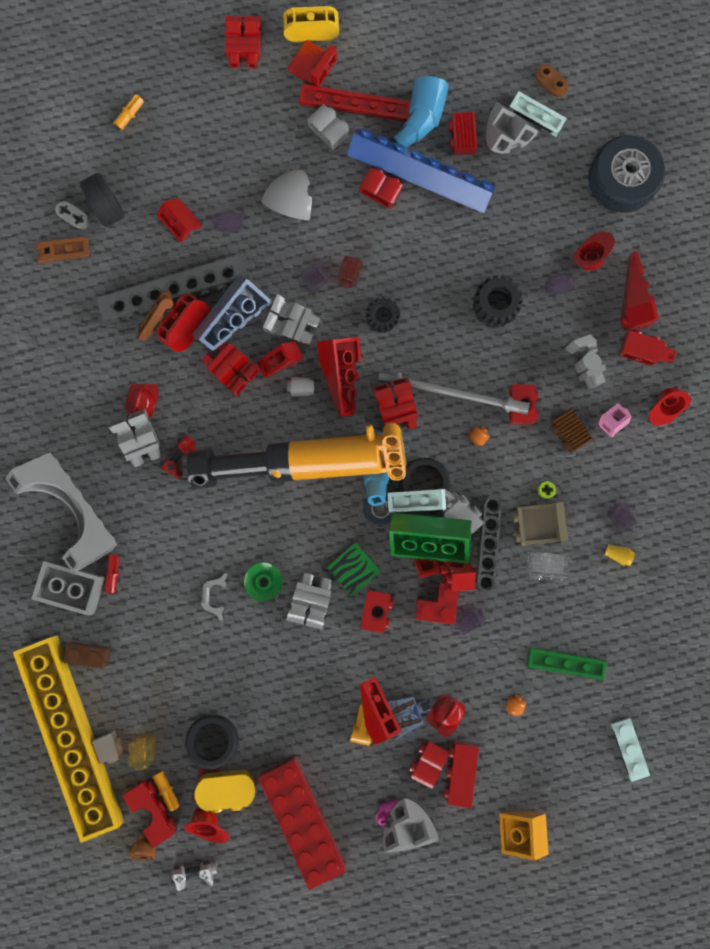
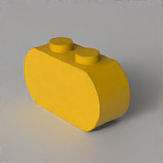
[283,6,339,42]
[195,769,255,813]

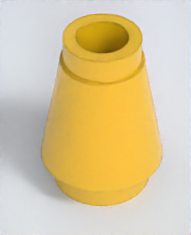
[604,544,635,567]

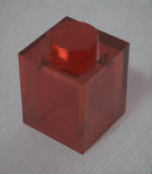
[338,255,363,288]

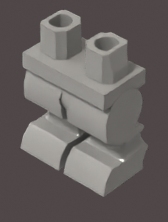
[263,294,320,345]
[565,334,607,390]
[109,409,161,467]
[286,573,332,630]

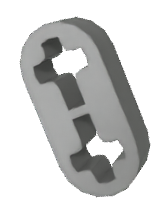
[55,201,89,230]

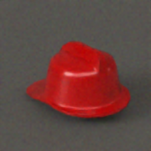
[573,231,615,272]
[125,384,159,419]
[649,386,691,426]
[426,694,465,738]
[184,808,229,843]

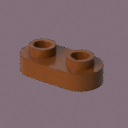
[535,64,568,97]

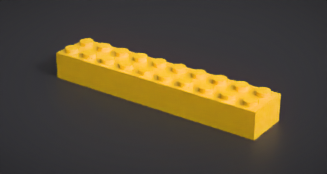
[13,636,124,843]

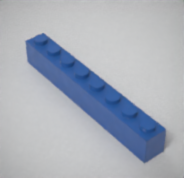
[347,128,495,213]

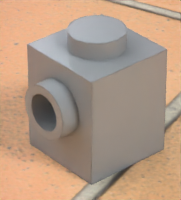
[92,731,124,764]

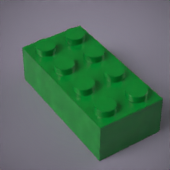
[389,513,472,564]

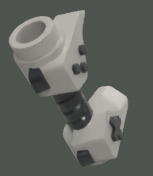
[172,861,218,891]

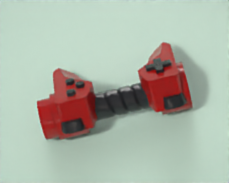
[159,435,197,479]

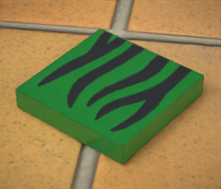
[327,542,381,597]

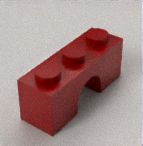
[122,779,177,848]

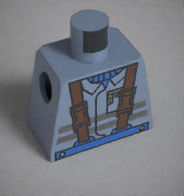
[387,695,431,739]

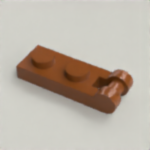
[36,237,90,264]
[138,290,173,342]

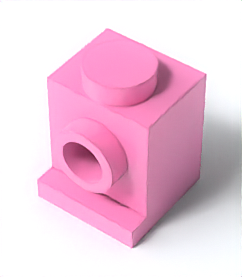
[598,403,632,438]

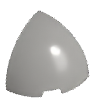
[486,102,539,153]
[261,170,312,221]
[383,798,439,852]

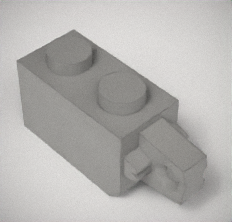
[441,488,484,534]

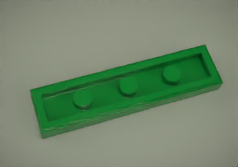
[527,647,607,680]

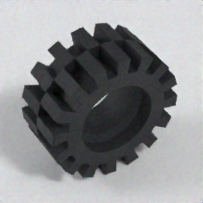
[366,296,400,333]

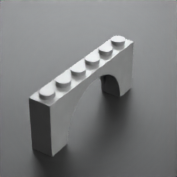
[6,453,117,574]

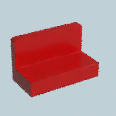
[156,198,202,242]

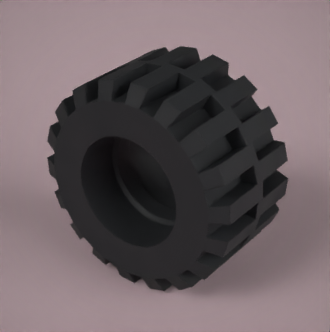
[473,275,523,328]

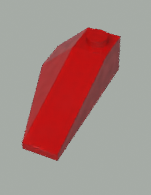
[620,251,659,332]
[317,337,361,417]

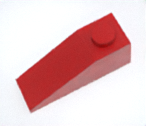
[359,676,402,745]

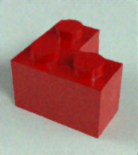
[414,582,459,625]

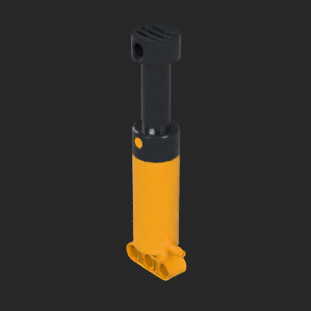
[187,423,406,489]

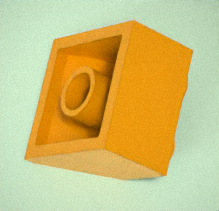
[499,811,549,861]

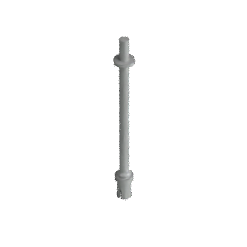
[378,372,530,415]

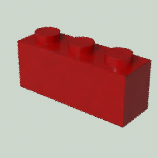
[443,741,479,808]

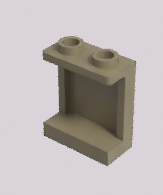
[512,502,568,546]

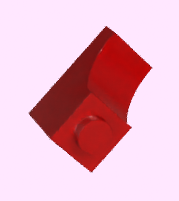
[257,341,304,378]

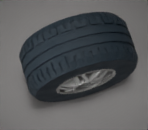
[588,135,665,213]

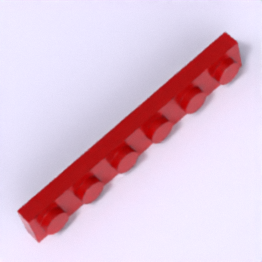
[299,84,411,122]

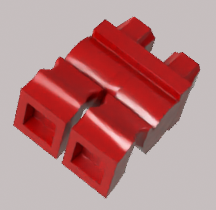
[225,16,262,69]
[202,342,261,397]
[371,377,419,429]

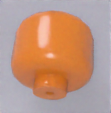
[469,426,489,446]
[505,694,526,716]

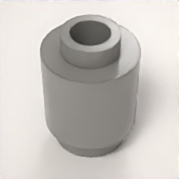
[287,377,314,397]

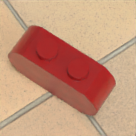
[157,294,210,352]

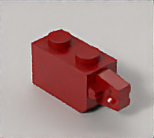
[618,330,677,366]

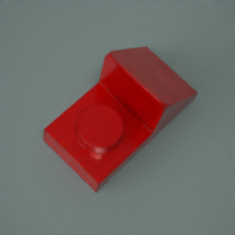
[412,558,440,578]

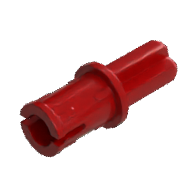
[104,554,120,593]

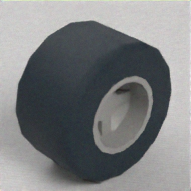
[363,493,398,527]

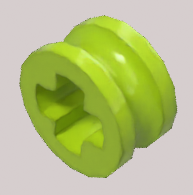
[537,481,556,499]

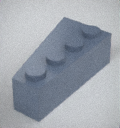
[192,275,274,351]

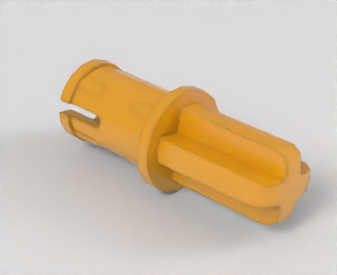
[113,95,144,130]
[152,771,180,812]

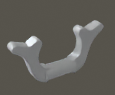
[201,573,228,621]

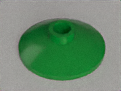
[244,563,283,602]

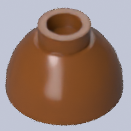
[128,835,156,861]

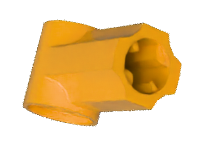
[350,703,371,746]

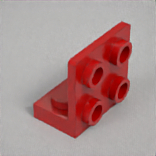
[288,40,337,87]

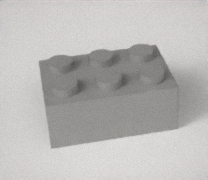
[31,561,105,615]

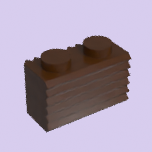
[550,408,593,454]
[63,642,111,669]

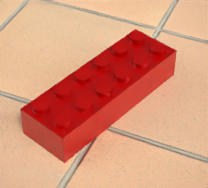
[258,756,346,890]

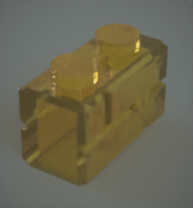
[128,735,157,770]

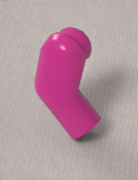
[376,799,399,826]

